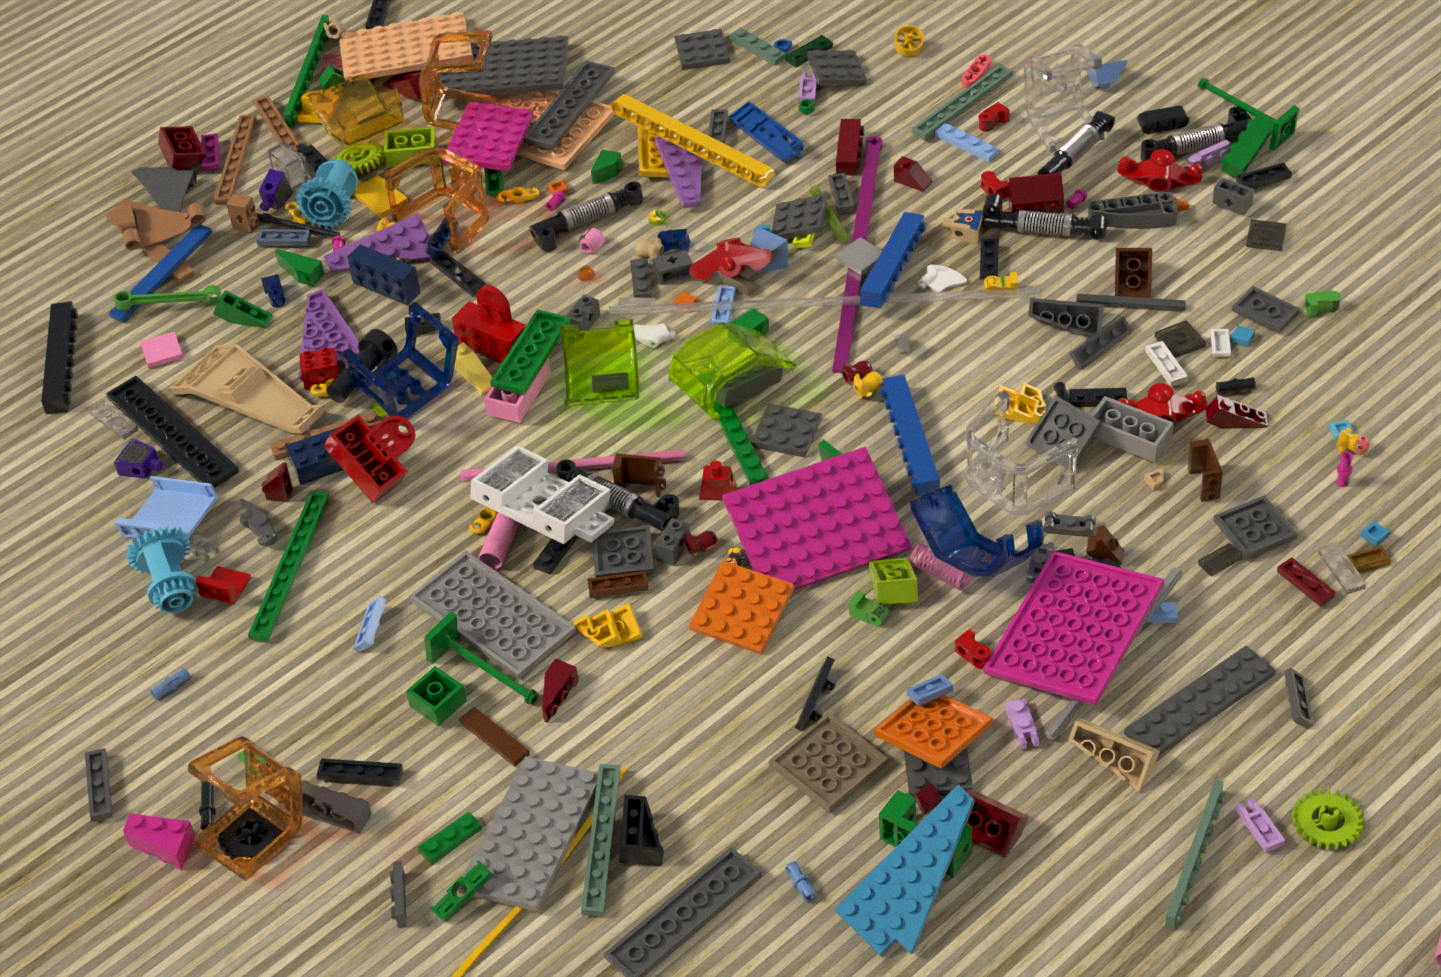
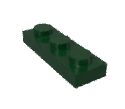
[785,35,833,68]

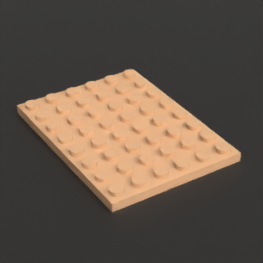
[339,12,473,83]
[452,89,615,171]

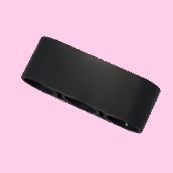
[1137,106,1189,134]

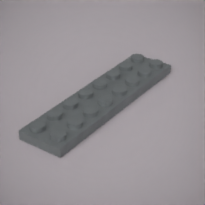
[523,61,615,150]
[1124,646,1276,756]
[604,847,762,977]

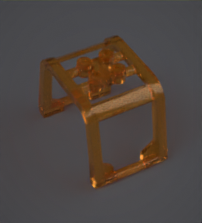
[419,30,497,131]
[383,147,489,253]
[188,736,303,881]

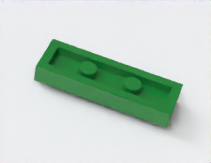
[417,812,482,865]

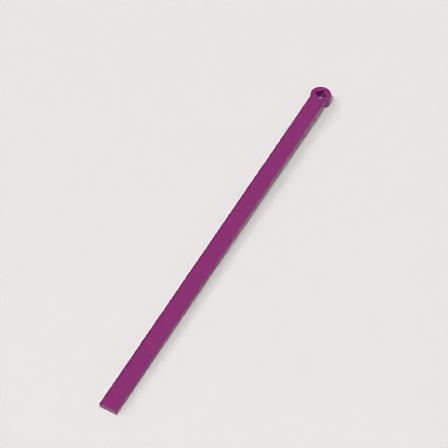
[832,136,883,373]

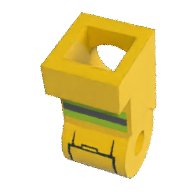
[984,272,1018,297]

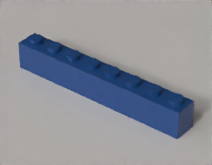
[860,212,927,309]
[880,375,940,497]

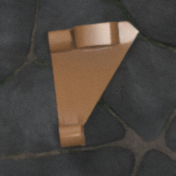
[116,199,206,250]

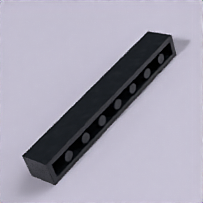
[41,301,78,414]

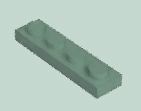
[729,27,786,66]

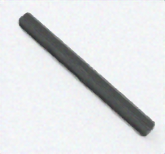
[1076,294,1186,311]

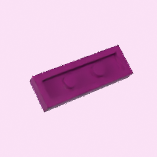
[201,133,220,172]

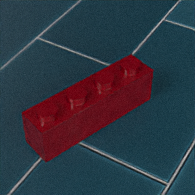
[836,119,864,176]

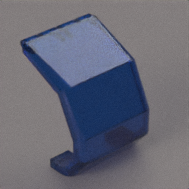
[910,485,1044,577]

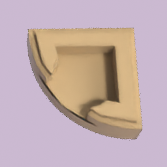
[1144,468,1164,492]

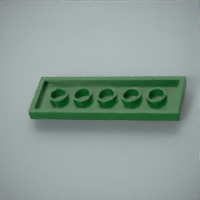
[490,309,570,395]

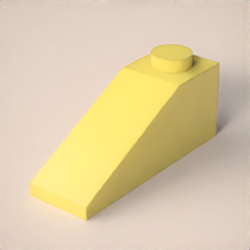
[449,342,492,395]

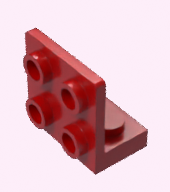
[299,347,339,390]
[195,566,251,605]

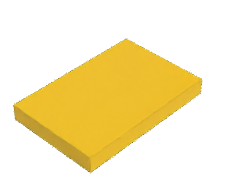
[352,175,408,218]

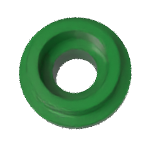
[798,99,815,114]

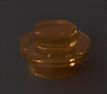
[577,266,595,282]

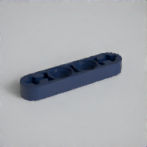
[425,217,458,257]

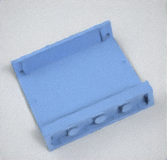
[116,476,219,538]

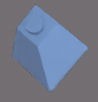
[1087,60,1127,90]
[750,227,789,272]

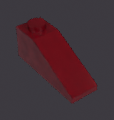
[383,73,429,100]

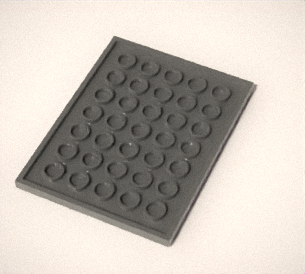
[432,35,569,100]

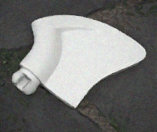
[918,265,967,295]
[630,323,676,348]

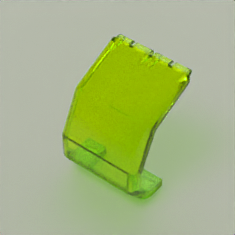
[560,319,640,407]
[668,322,796,421]

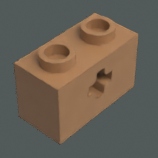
[226,193,259,233]

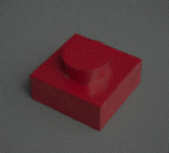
[913,784,942,813]

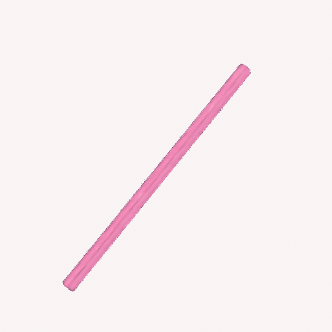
[460,449,685,481]

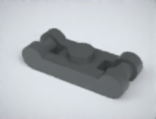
[1043,511,1096,537]
[1026,540,1054,582]

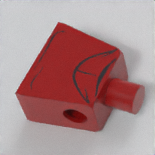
[699,460,737,501]

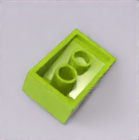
[869,558,918,606]

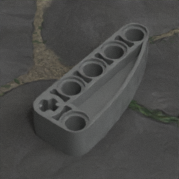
[1088,192,1178,229]

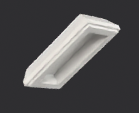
[1210,329,1231,358]

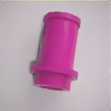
[1066,189,1087,209]
[545,190,566,211]
[332,235,346,251]

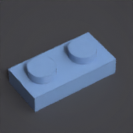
[907,674,953,706]

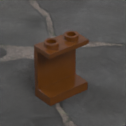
[1188,439,1223,502]
[612,453,666,498]

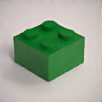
[406,666,467,726]

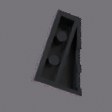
[619,795,664,866]

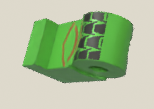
[1304,290,1341,318]
[849,590,889,626]

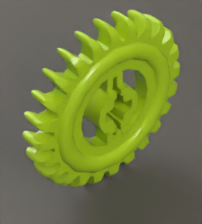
[334,142,385,175]
[1291,788,1365,850]

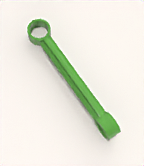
[114,285,221,310]

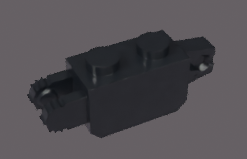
[296,143,328,178]

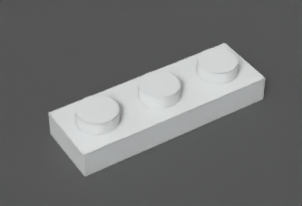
[1145,341,1188,387]

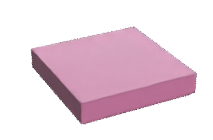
[140,331,183,368]

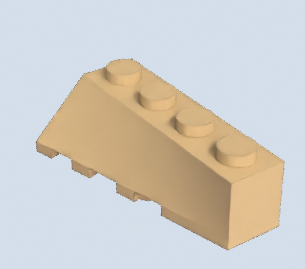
[1068,719,1160,792]

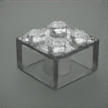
[268,141,309,192]

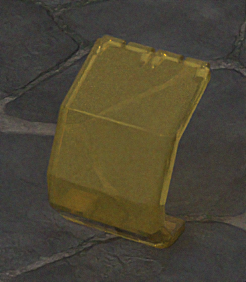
[309,74,404,148]

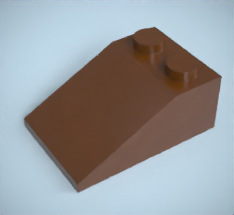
[1115,248,1152,298]

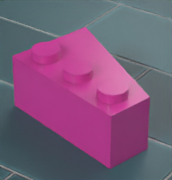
[123,813,195,870]

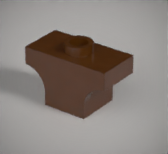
[1086,525,1124,565]

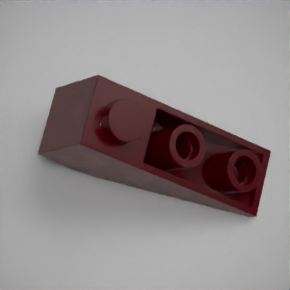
[1205,395,1268,429]
[542,658,579,723]

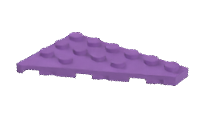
[298,289,359,381]

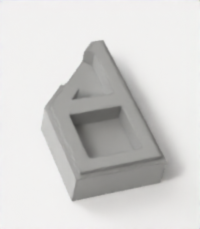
[894,333,910,353]

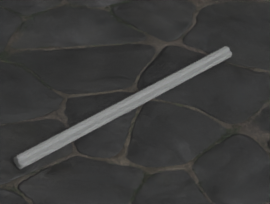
[1045,567,1183,741]

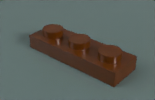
[587,571,649,598]

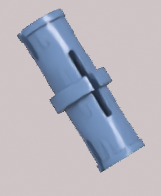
[150,668,191,701]
[785,861,817,903]

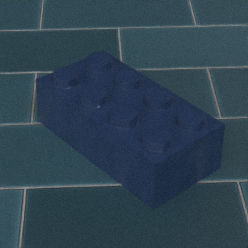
[347,244,421,306]
[286,427,343,485]

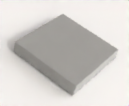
[836,237,882,275]

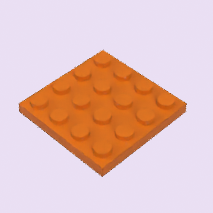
[689,560,795,655]
[874,695,993,769]

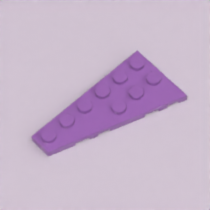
[655,136,702,208]
[324,214,435,273]

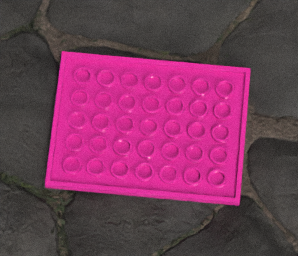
[722,446,912,591]
[983,551,1164,706]

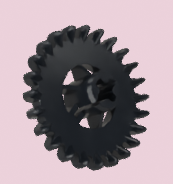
[217,803,287,863]

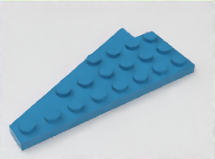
[834,785,975,957]

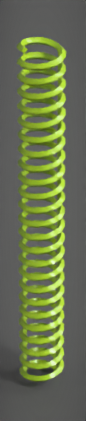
[809,185,848,243]

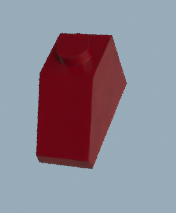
[893,156,932,192]
[262,462,293,502]

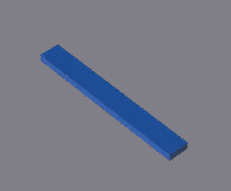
[108,224,212,323]

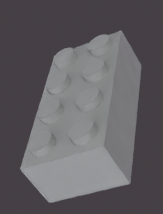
[1091,396,1174,463]

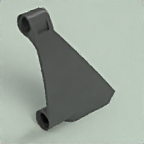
[132,167,197,212]

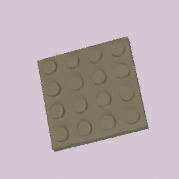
[769,713,888,813]

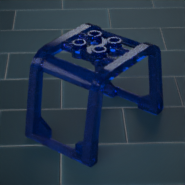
[342,302,459,419]

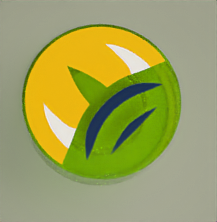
[648,210,666,226]

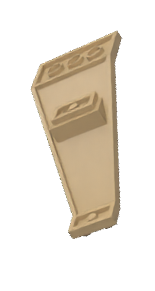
[169,344,326,434]

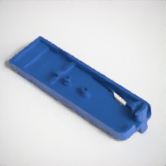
[729,101,804,163]

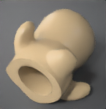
[324,19,346,39]
[635,237,664,262]

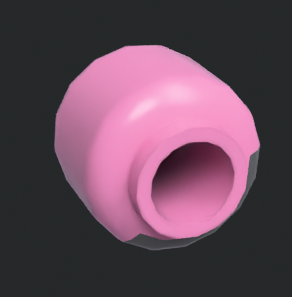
[579,228,605,253]

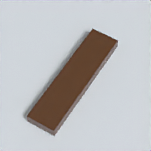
[459,707,530,767]

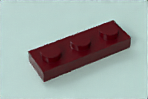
[1277,557,1336,607]

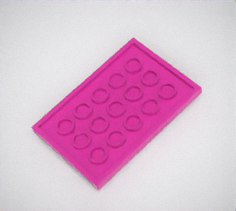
[443,102,533,171]

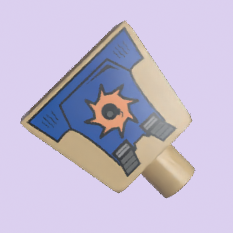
[942,209,983,245]

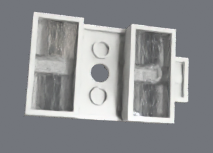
[470,446,614,544]

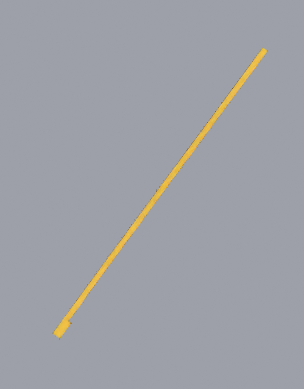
[452,767,627,977]

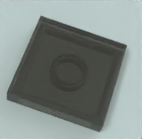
[1246,219,1287,251]
[1154,320,1206,358]

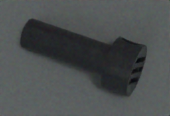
[326,329,398,403]

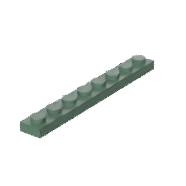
[912,64,1013,140]
[581,764,621,916]
[1165,779,1226,931]

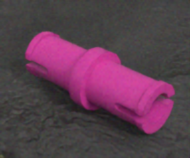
[1336,451,1353,487]

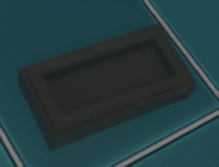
[592,372,629,393]
[1198,543,1243,576]

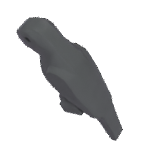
[240,498,277,546]

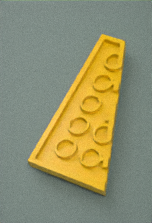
[637,125,670,178]

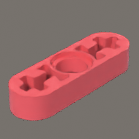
[962,54,991,88]

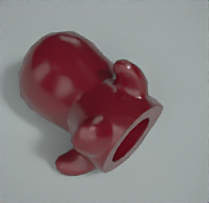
[841,360,873,384]
[684,530,718,556]

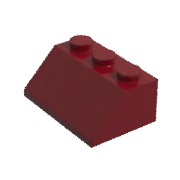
[158,126,206,170]
[1009,173,1064,214]
[965,789,1028,858]

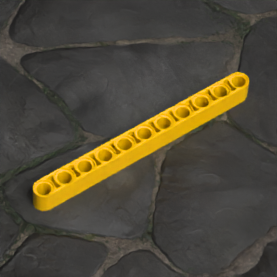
[611,94,775,187]

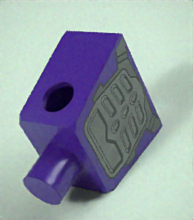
[259,169,293,212]
[114,438,163,479]

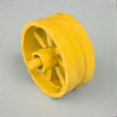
[894,25,924,57]

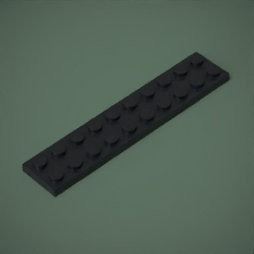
[106,375,239,488]

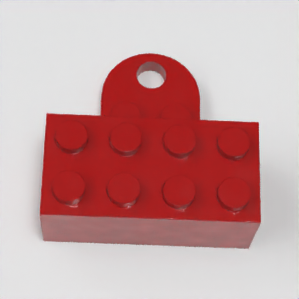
[451,285,526,364]
[324,415,416,504]

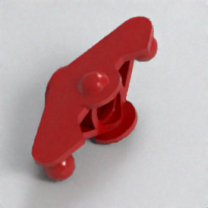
[1117,149,1203,192]
[689,237,773,281]
[1117,383,1208,426]

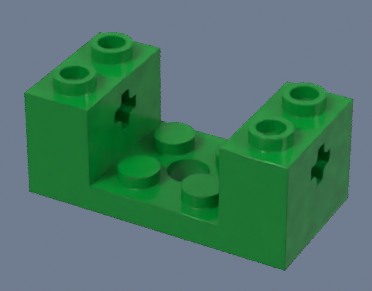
[879,790,972,878]

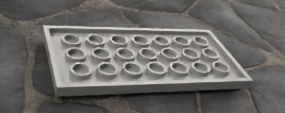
[409,551,576,679]
[458,756,598,912]

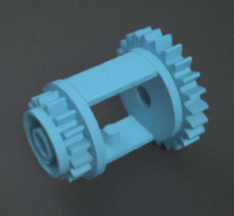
[296,159,358,229]
[126,526,197,613]

